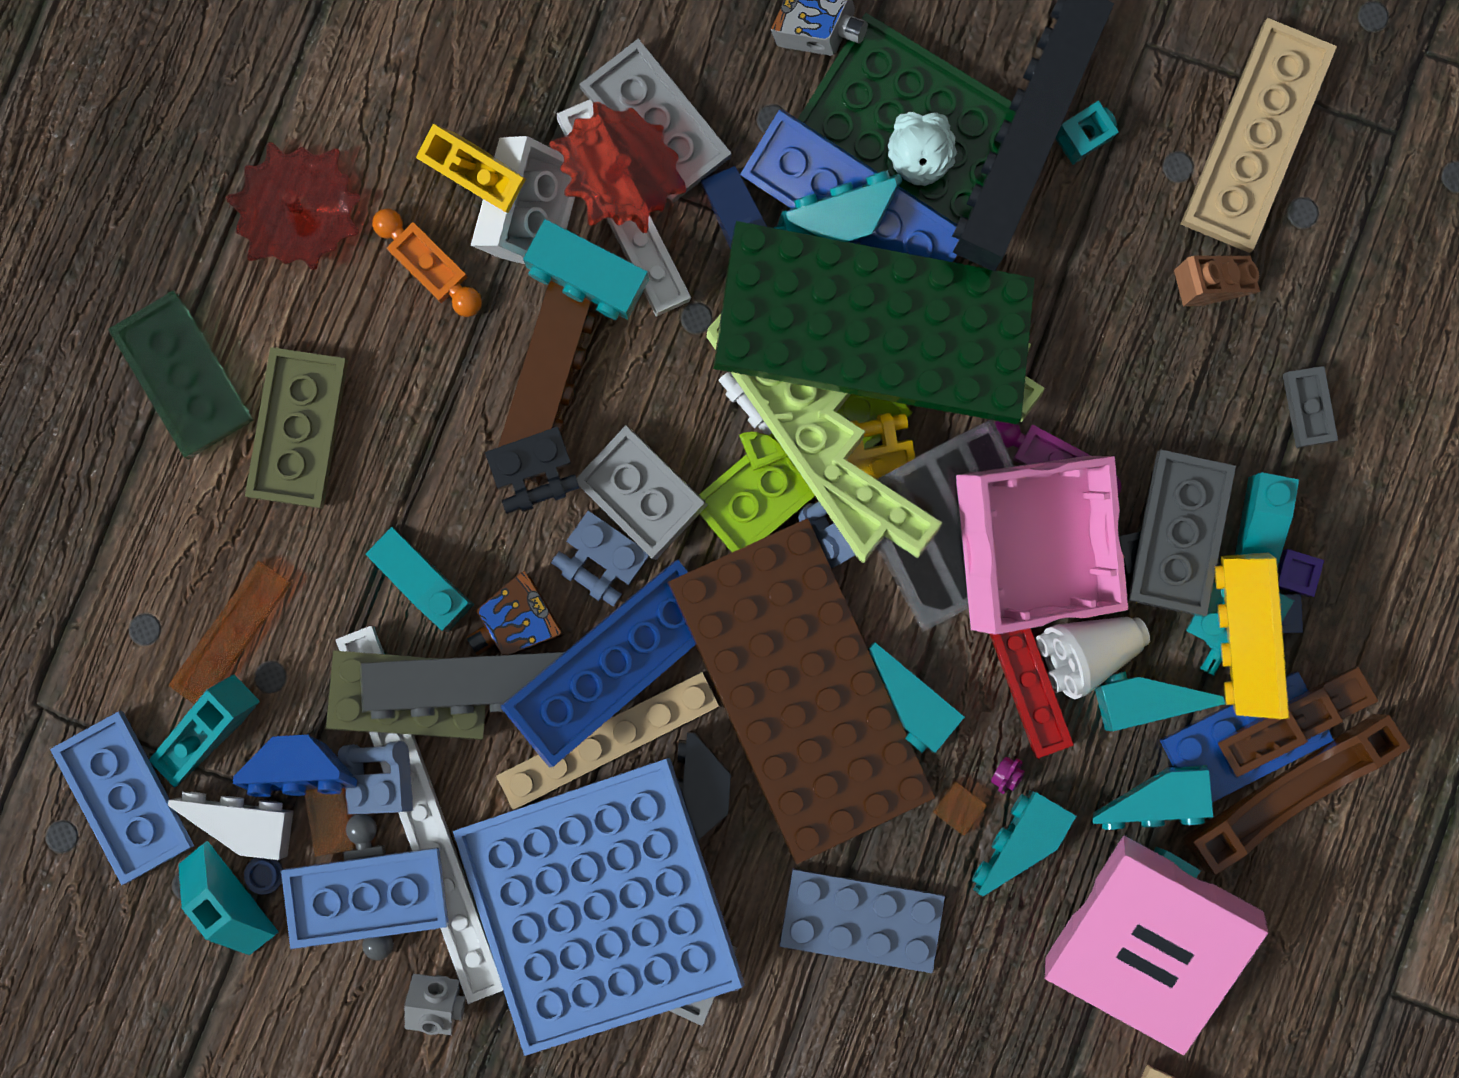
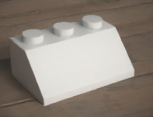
[471,136,582,264]

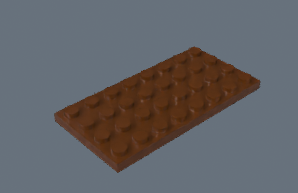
[668,518,935,864]

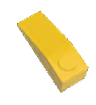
[416,124,526,213]

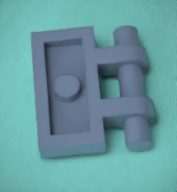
[551,511,650,607]

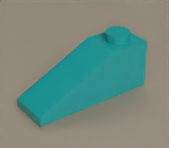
[1235,472,1299,566]
[366,527,475,632]
[868,642,964,753]
[1095,671,1226,731]
[149,674,260,788]

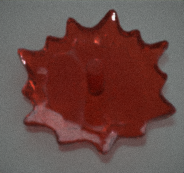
[549,102,686,233]
[225,142,361,270]

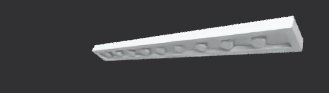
[335,626,503,1004]

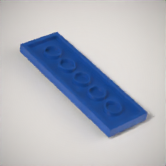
[740,109,958,262]
[500,560,696,768]

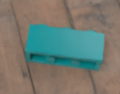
[523,219,649,320]

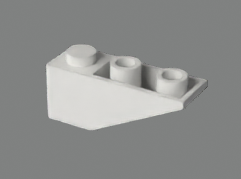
[168,792,293,860]

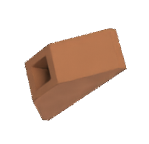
[1174,256,1260,307]

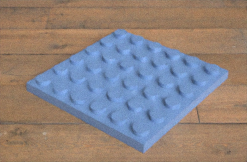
[453,758,745,1056]

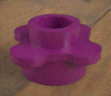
[991,756,1025,794]

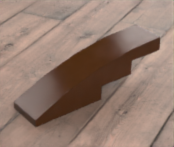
[1218,665,1378,777]

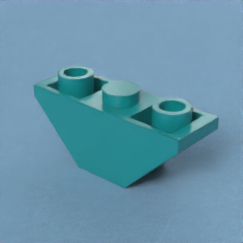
[785,170,902,242]
[178,841,279,955]

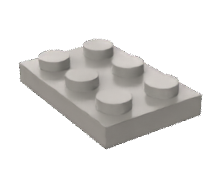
[577,425,708,560]

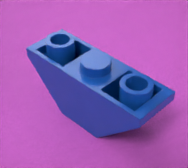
[233,735,357,797]

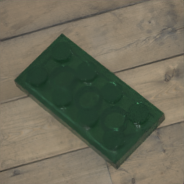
[108,290,254,460]

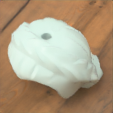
[888,112,957,186]

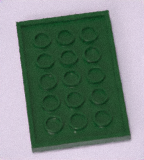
[798,12,1015,224]

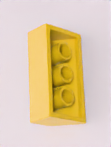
[1215,553,1289,719]

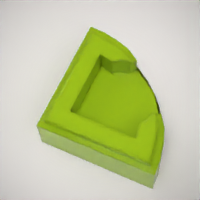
[739,432,788,471]

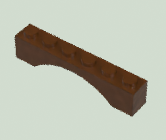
[1183,714,1411,875]

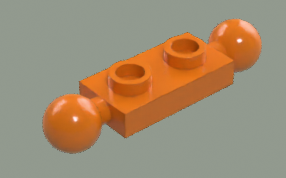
[372,208,482,317]

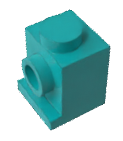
[1055,100,1119,165]

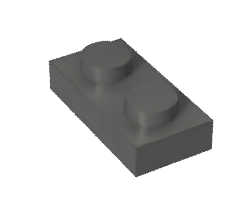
[1283,366,1338,448]

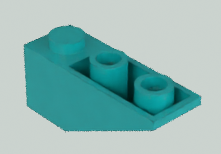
[1093,765,1213,830]
[972,790,1076,897]

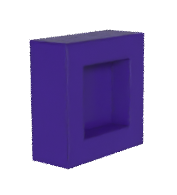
[1277,549,1324,597]

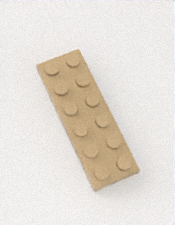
[1181,18,1337,253]

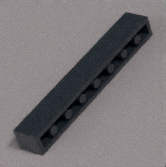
[952,0,1114,271]

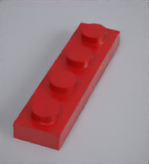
[989,628,1074,759]

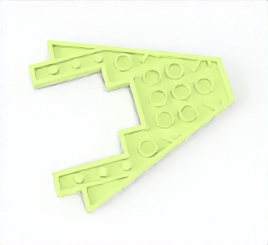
[707,314,1045,562]

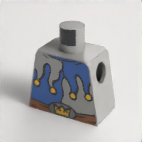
[771,0,868,56]

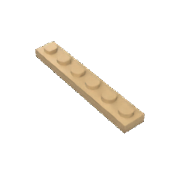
[496,672,719,810]

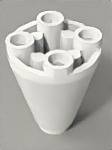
[1036,617,1150,699]

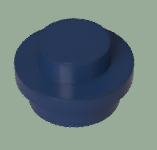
[244,857,283,895]

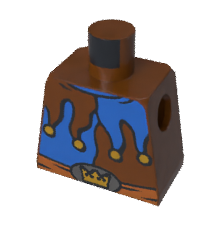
[466,571,565,656]

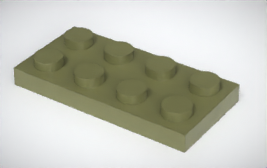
[245,347,348,509]
[326,650,486,740]

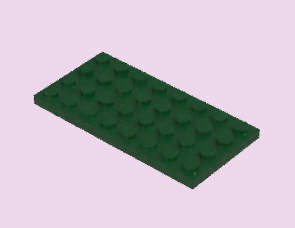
[713,221,1035,424]

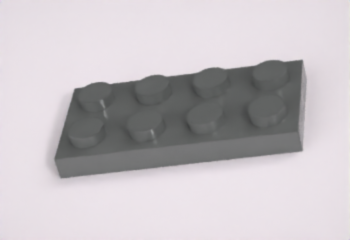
[1127,449,1236,617]

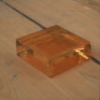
[932,781,987,836]

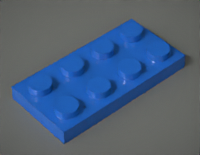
[1160,672,1334,802]

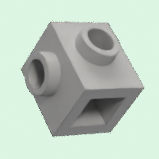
[404,973,465,1035]

